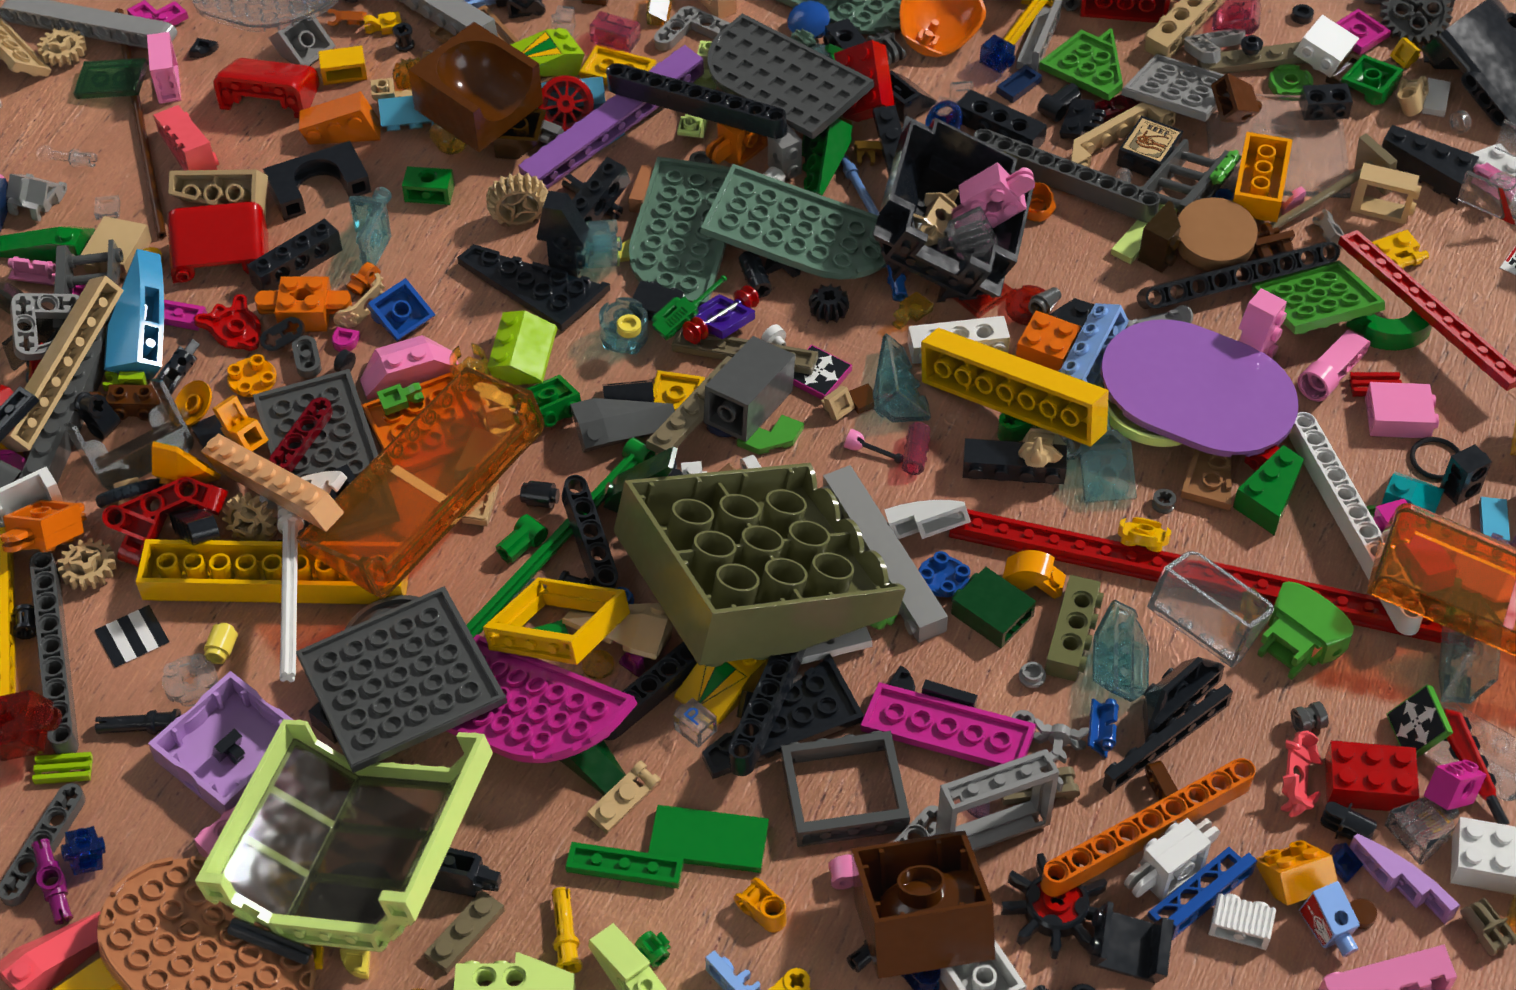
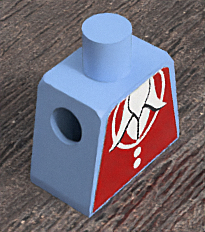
[1299,881,1359,957]

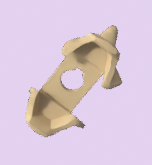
[913,189,959,247]
[1018,428,1067,468]

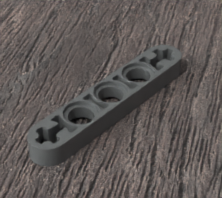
[0,783,86,907]

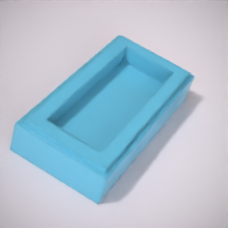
[1479,497,1510,546]

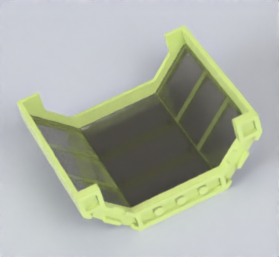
[195,719,493,952]

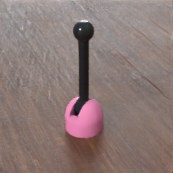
[844,429,904,463]

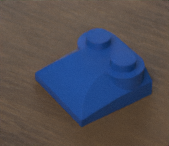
[367,278,436,341]

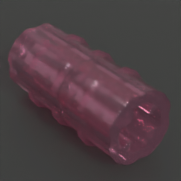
[902,422,931,475]

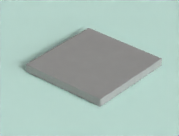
[1121,54,1224,122]

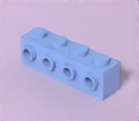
[1059,303,1129,385]

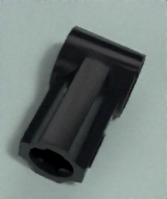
[1037,83,1082,122]

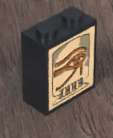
[1117,116,1183,178]

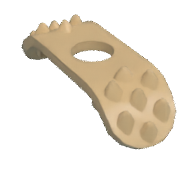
[334,273,385,328]

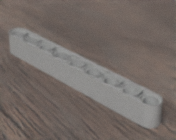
[0,0,178,49]

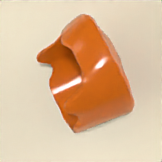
[1027,182,1056,222]

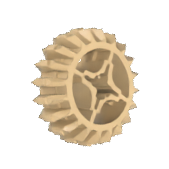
[486,172,548,226]

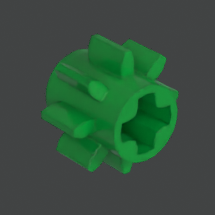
[635,931,671,968]

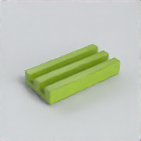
[32,752,93,785]

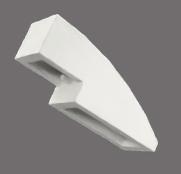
[884,500,971,539]

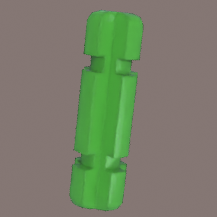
[1210,150,1241,185]

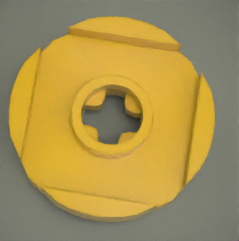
[1118,517,1171,552]

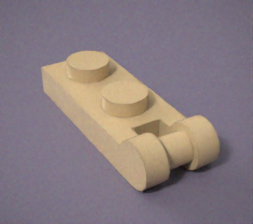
[586,760,661,834]

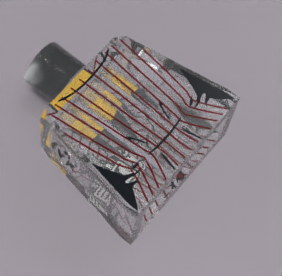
[1385,797,1459,865]

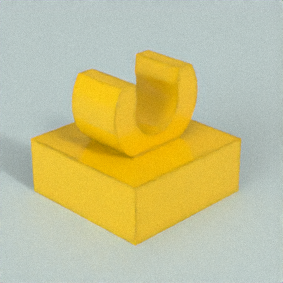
[1389,37,1421,69]

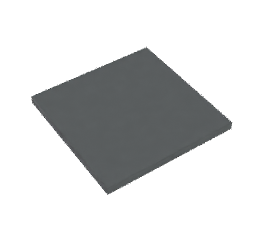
[296,586,508,773]

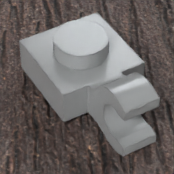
[1313,209,1345,248]

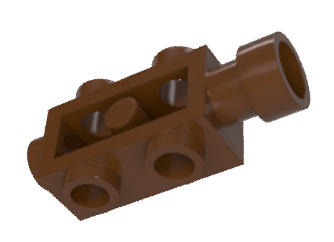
[89,384,166,421]

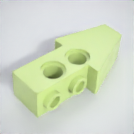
[588,923,667,990]
[454,952,576,990]

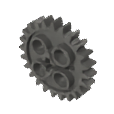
[1379,0,1453,47]

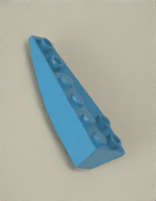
[104,249,164,380]

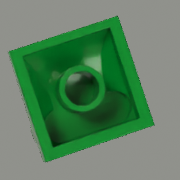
[1341,54,1404,105]

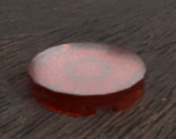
[1005,285,1052,326]

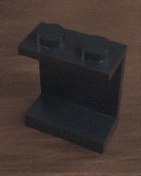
[1088,901,1174,984]

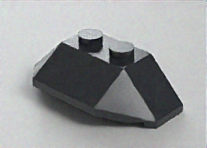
[1143,657,1225,741]

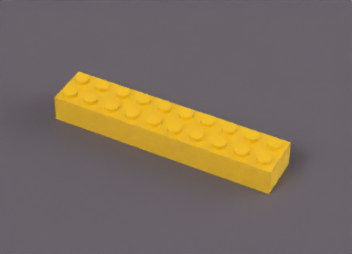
[136,539,411,604]

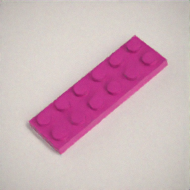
[861,682,1036,767]

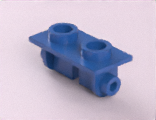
[1088,698,1119,758]

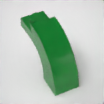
[1346,310,1432,351]

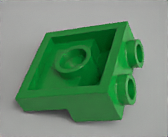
[516,374,581,429]

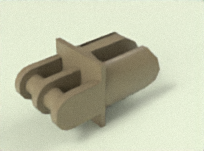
[1460,898,1516,956]

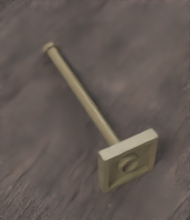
[1266,133,1398,228]

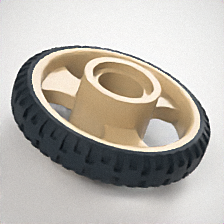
[95,477,163,508]

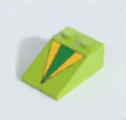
[510,28,585,76]

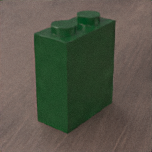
[951,567,1036,649]

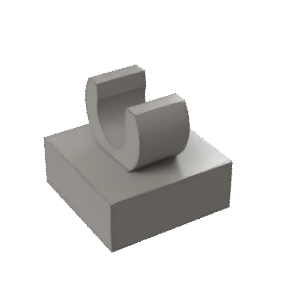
[540,120,564,146]

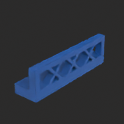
[1147,847,1257,940]

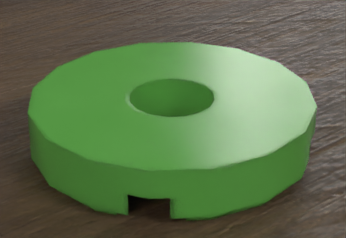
[1268,64,1313,100]

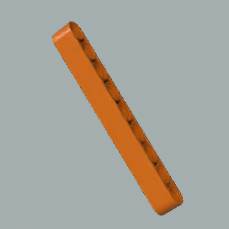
[1041,758,1256,897]

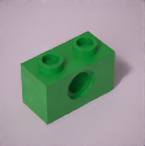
[402,166,455,205]

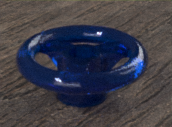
[925,100,962,130]

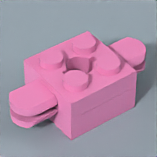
[951,162,1035,232]

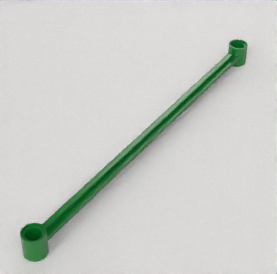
[466,438,656,638]

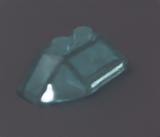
[1438,592,1503,704]
[1093,600,1149,702]

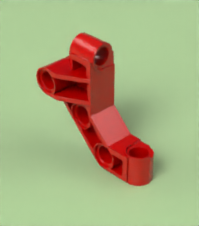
[102,477,229,567]

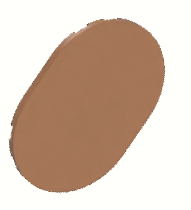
[97,856,316,990]

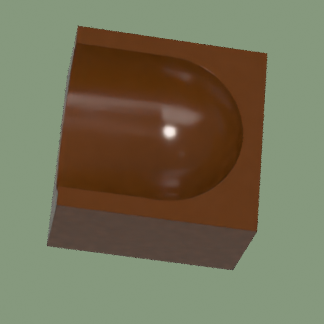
[408,22,543,152]
[851,830,995,979]

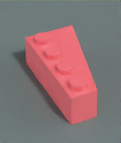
[153,105,219,170]

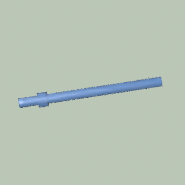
[841,153,879,216]

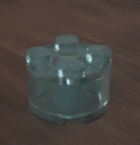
[582,219,622,269]
[599,297,649,354]

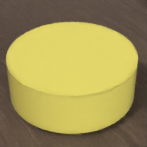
[616,314,641,338]

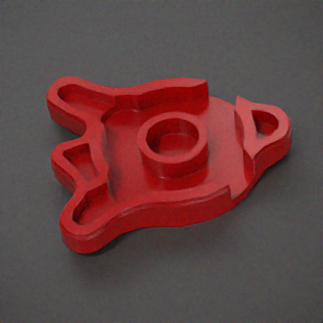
[194,294,261,351]

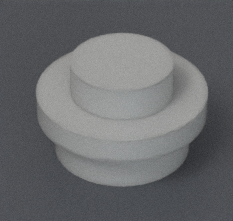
[1019,662,1046,688]

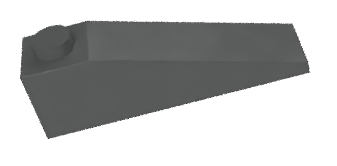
[570,398,675,453]

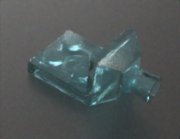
[349,187,392,265]
[1074,411,1137,503]

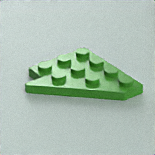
[1039,28,1123,101]

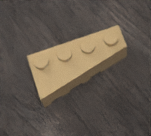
[168,170,268,221]

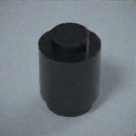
[520,481,560,508]

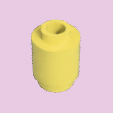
[204,623,238,664]

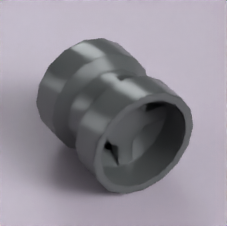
[1291,701,1329,732]

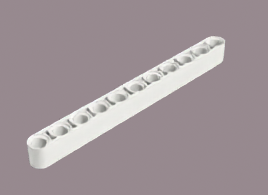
[1289,412,1425,635]

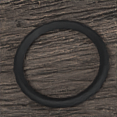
[1410,437,1460,480]

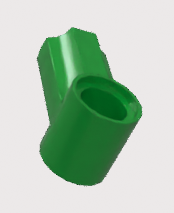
[496,514,548,563]

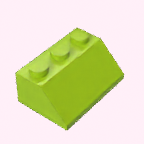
[487,310,557,386]

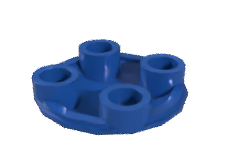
[787,1,830,38]
[918,551,970,597]

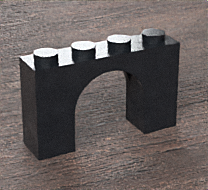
[263,141,371,221]

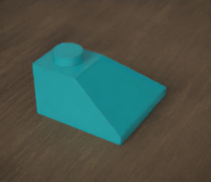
[1381,471,1445,529]

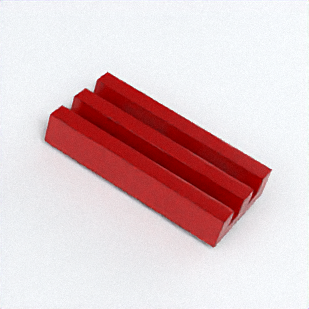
[1349,372,1402,397]

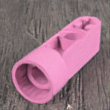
[1297,329,1371,402]

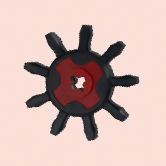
[1001,853,1107,959]

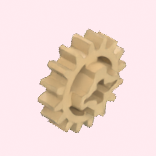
[37,27,87,67]
[222,492,278,541]
[57,538,117,591]

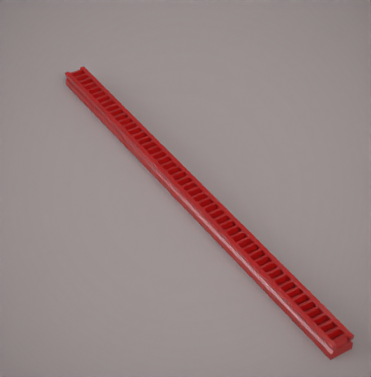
[949,509,1479,650]

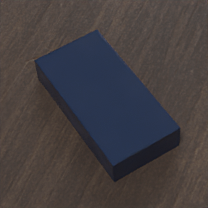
[996,65,1042,104]

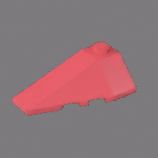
[0,911,100,990]

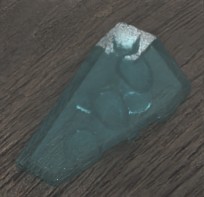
[873,333,931,423]

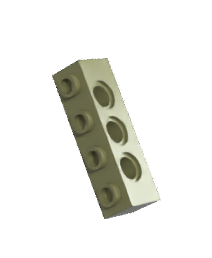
[1045,575,1104,682]

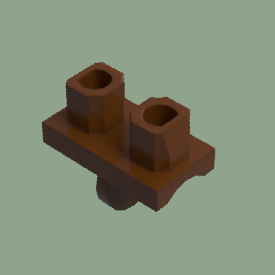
[1252,223,1295,258]

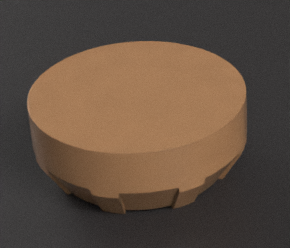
[1177,198,1258,272]

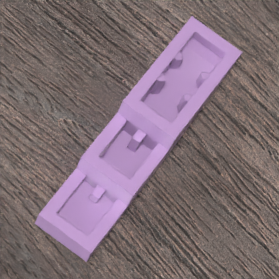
[1348,834,1460,924]

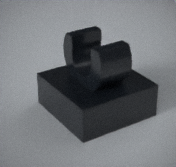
[212,728,245,765]

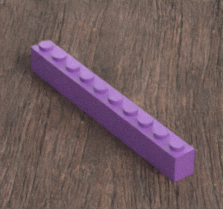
[518,45,704,189]

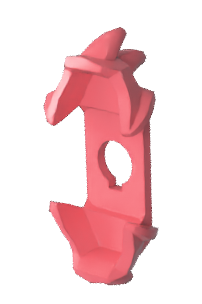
[1281,730,1323,817]

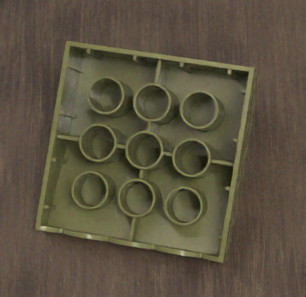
[614,463,906,667]

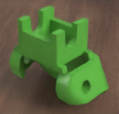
[1257,581,1354,680]

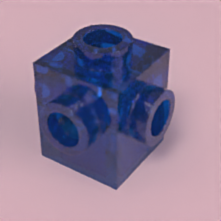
[980,34,1016,74]
[61,826,106,876]

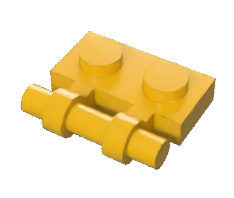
[1372,230,1429,270]

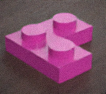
[127,0,188,26]

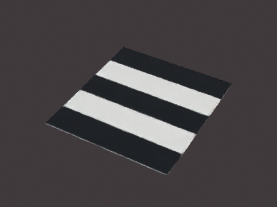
[95,605,170,668]

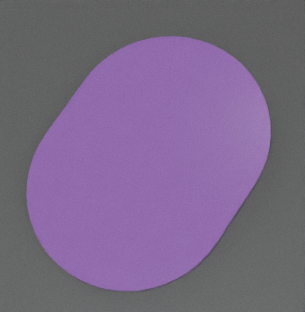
[1100,319,1298,457]

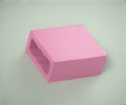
[1365,382,1439,438]

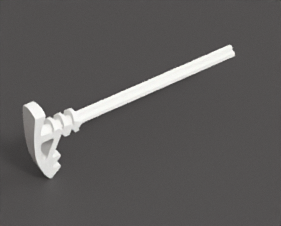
[259,471,347,683]

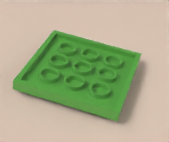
[1252,260,1385,335]

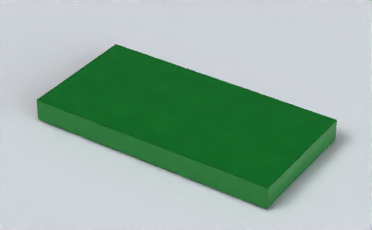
[648,805,769,873]

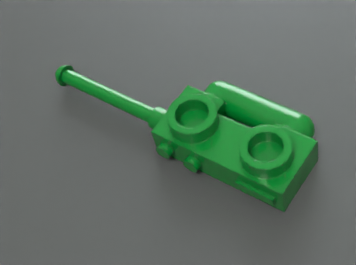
[652,275,727,341]

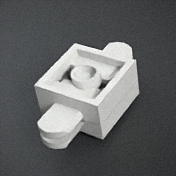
[1124,818,1220,901]

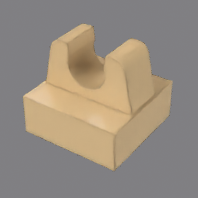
[821,386,855,421]

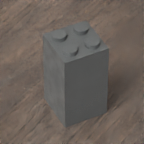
[704,336,795,442]

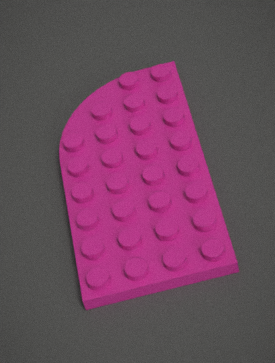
[446,635,637,763]

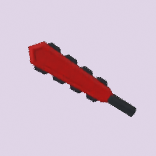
[1443,709,1510,825]

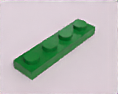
[565,842,684,889]

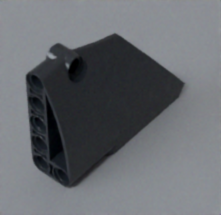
[1422,0,1516,132]

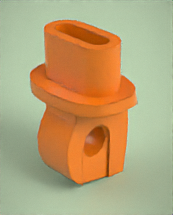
[346,262,381,296]

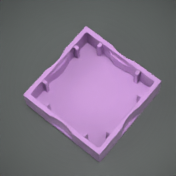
[148,671,304,815]

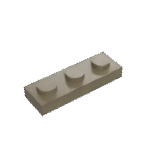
[424,890,505,974]

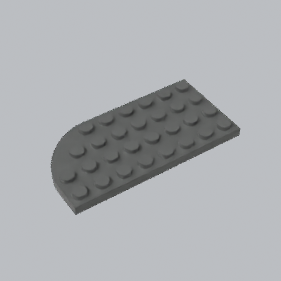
[708,13,874,139]

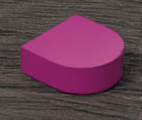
[332,327,360,352]

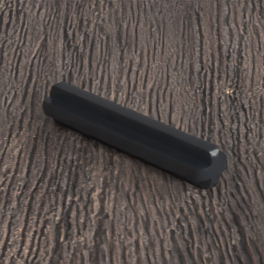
[227,918,313,965]

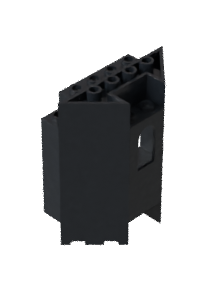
[873,115,1033,303]

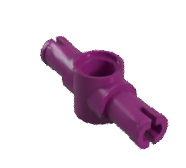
[31,838,73,925]

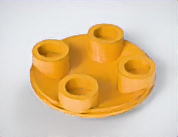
[227,354,277,397]

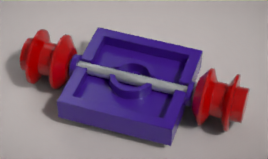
[682,285,759,344]

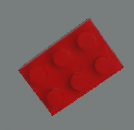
[834,40,895,122]
[1325,740,1419,813]

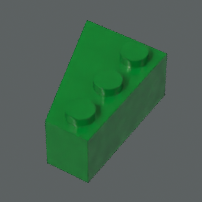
[1233,445,1304,536]

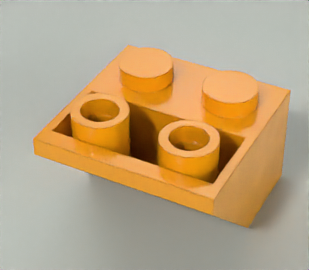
[1256,840,1338,906]

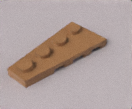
[1180,449,1232,511]

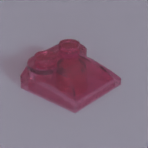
[1212,0,1261,35]

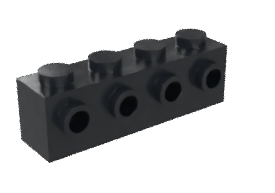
[962,438,1067,485]

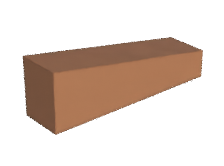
[629,165,654,213]

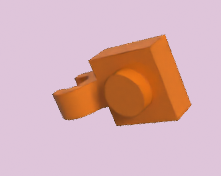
[327,9,367,26]

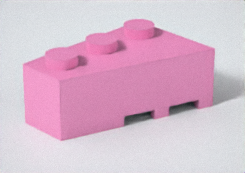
[1239,288,1287,358]

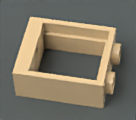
[1350,163,1422,224]

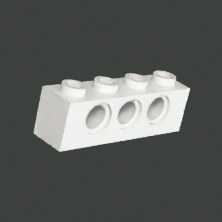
[907,316,1010,364]

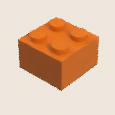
[1016,310,1081,372]

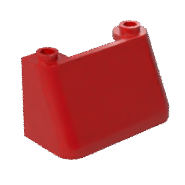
[213,58,320,118]
[167,202,269,283]

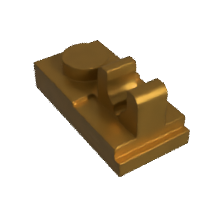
[854,141,884,166]

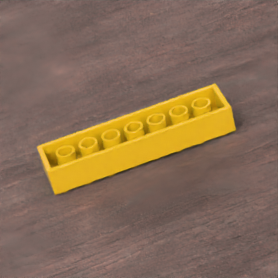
[921,328,1109,447]

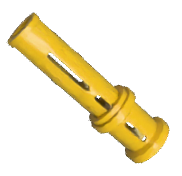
[552,887,582,974]

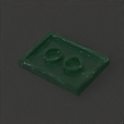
[73,58,149,99]

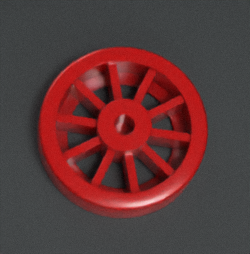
[538,75,594,132]

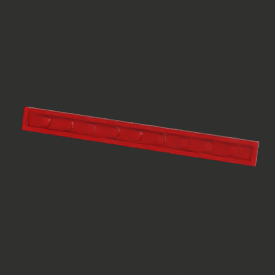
[1337,230,1516,391]

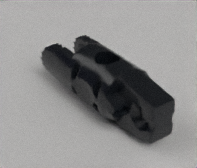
[153,339,200,395]

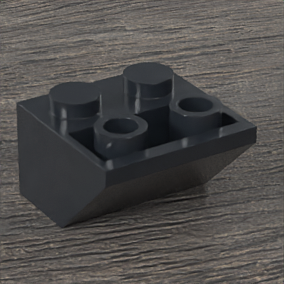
[890,70,937,124]

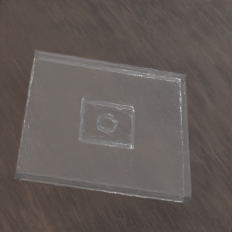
[1206,94,1352,198]

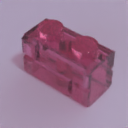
[589,11,641,53]

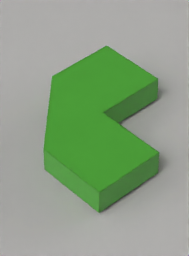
[737,415,804,455]

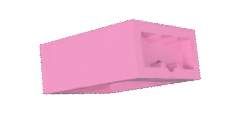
[147,32,181,104]

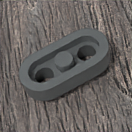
[292,335,322,378]

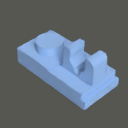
[705,950,761,990]

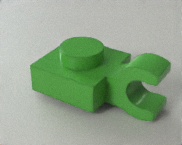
[377,382,424,415]

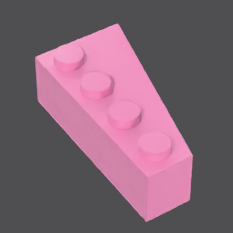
[1319,944,1457,990]

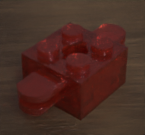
[0,690,62,761]

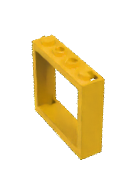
[483,577,630,665]

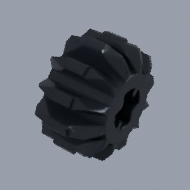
[809,284,850,324]

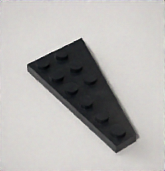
[457,244,610,331]
[702,653,864,779]

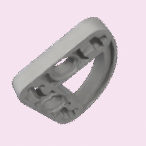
[10,293,79,361]

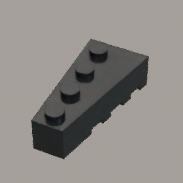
[1382,125,1479,205]

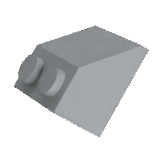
[269,10,336,66]

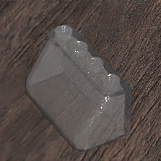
[1147,551,1274,668]

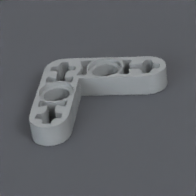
[654,6,730,51]
[1184,28,1245,63]

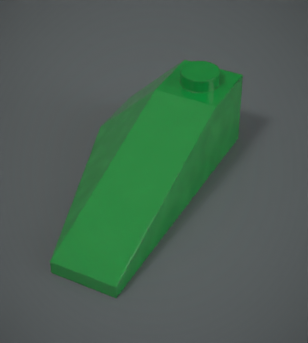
[0,226,95,263]

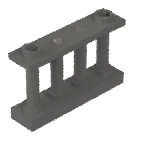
[1141,139,1234,213]
[53,239,124,331]

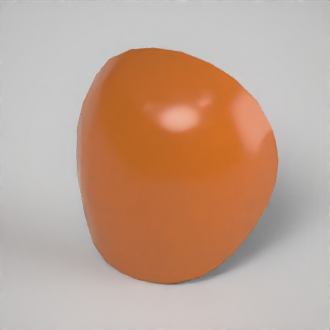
[900,0,986,57]

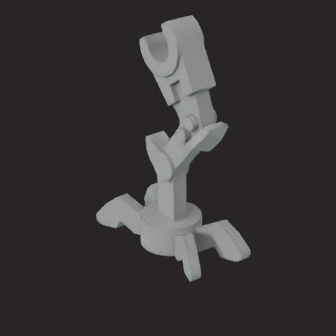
[1033,718,1089,792]

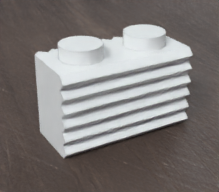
[1208,893,1276,950]

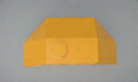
[152,441,220,488]

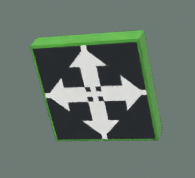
[1386,685,1453,758]

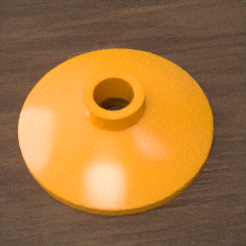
[172,380,212,427]

